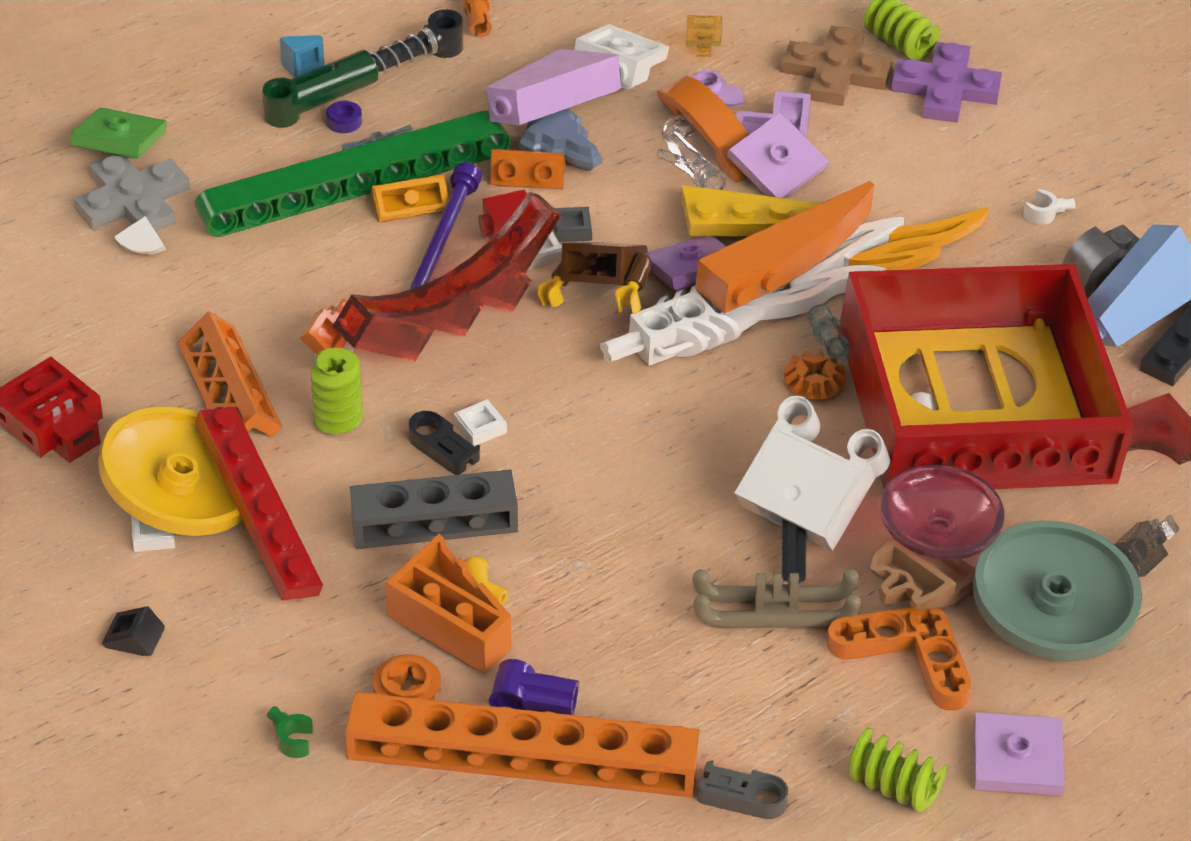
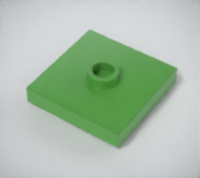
[71,107,167,159]

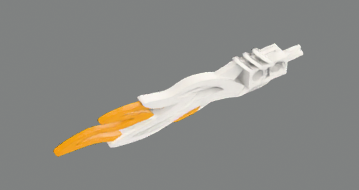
[600,207,989,366]

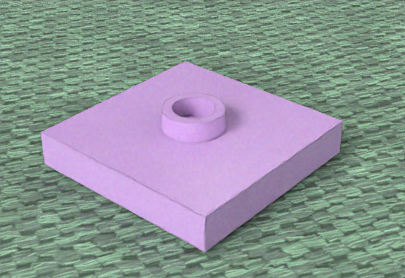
[727,112,830,199]
[974,712,1064,796]

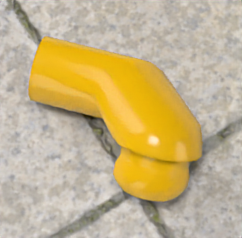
[464,556,508,606]

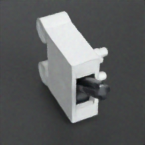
[734,396,890,582]

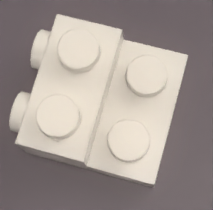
[574,24,669,89]

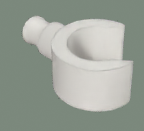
[1023,189,1075,225]

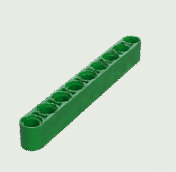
[194,111,511,237]

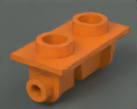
[490,149,566,189]

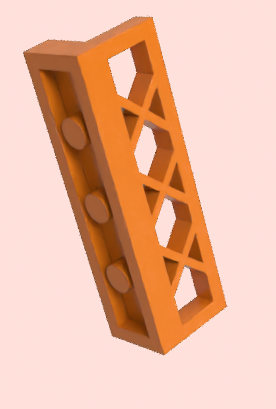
[177,311,283,437]

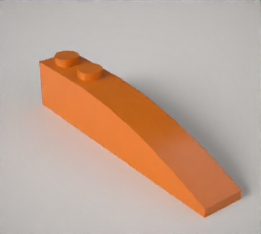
[695,181,875,314]

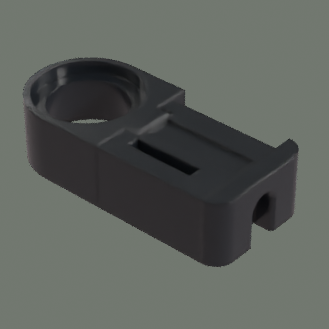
[409,411,480,475]

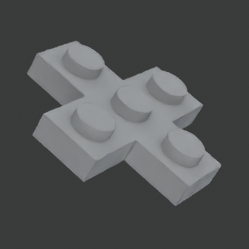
[74,155,190,231]

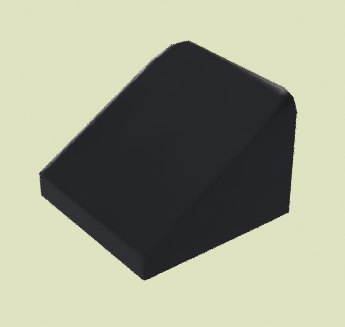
[102,606,165,656]

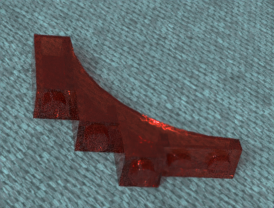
[332,192,562,361]

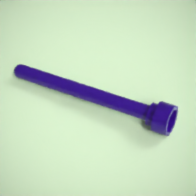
[410,162,482,296]

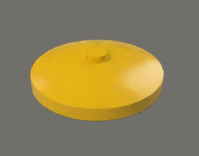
[98,406,243,536]

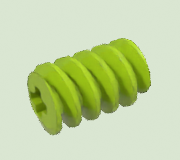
[864,0,940,60]
[310,348,363,435]
[849,727,947,813]

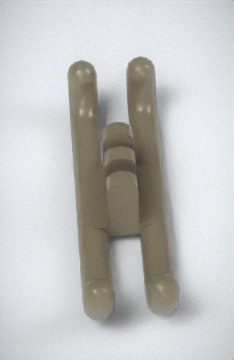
[692,569,862,628]

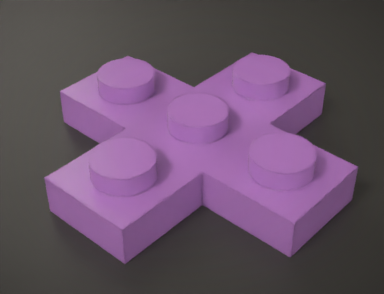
[892,42,1002,123]

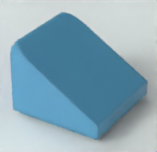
[280,35,325,78]

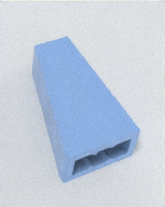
[1088,224,1191,347]

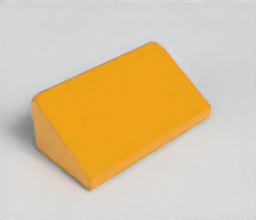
[370,175,449,222]

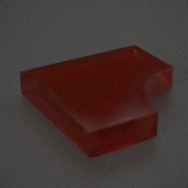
[1127,393,1191,465]

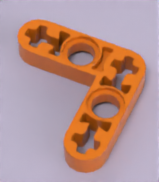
[827,607,971,710]

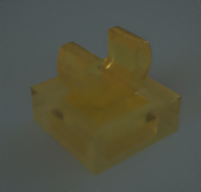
[686,15,722,57]

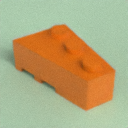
[385,534,512,674]

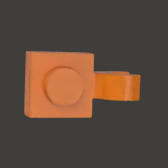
[299,298,355,355]

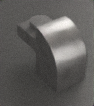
[1062,224,1139,299]

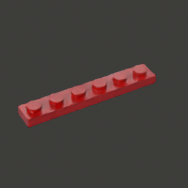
[195,407,323,601]

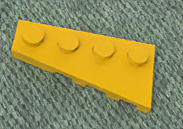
[681,185,820,236]

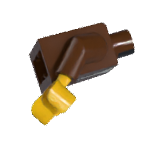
[537,242,652,313]

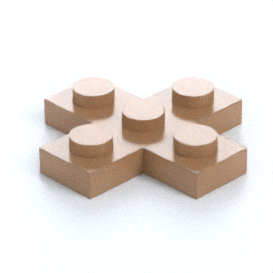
[782,26,892,106]

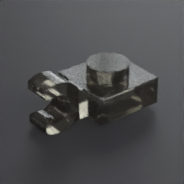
[1114,515,1179,578]

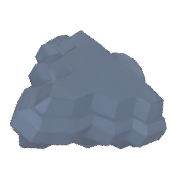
[519,108,602,171]

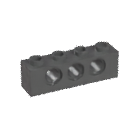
[350,469,518,549]

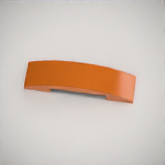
[657,76,749,183]

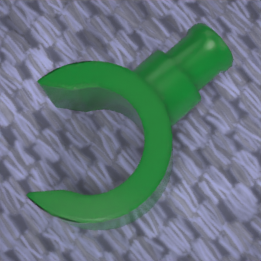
[267,706,313,758]

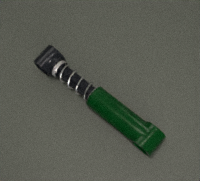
[262,9,463,128]

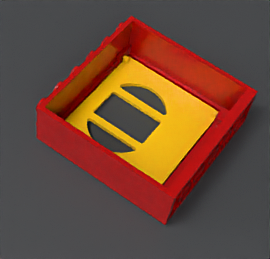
[839,264,1134,494]

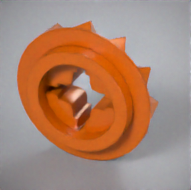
[784,350,846,400]
[373,654,441,700]

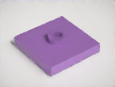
[648,236,726,291]

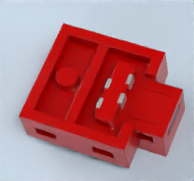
[0,356,103,463]

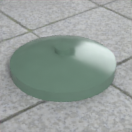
[973,521,1142,661]

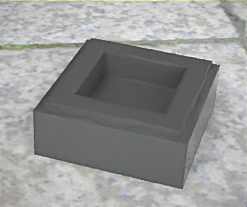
[552,206,592,243]

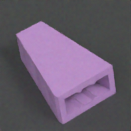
[486,49,621,125]

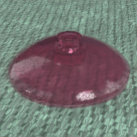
[880,465,1005,560]

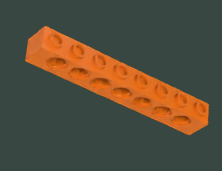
[345,692,700,798]

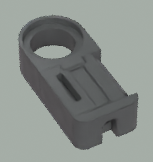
[698,760,788,819]

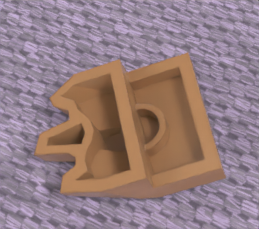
[869,530,975,609]

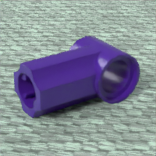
[488,659,579,715]

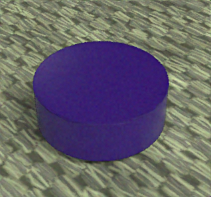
[326,101,362,133]

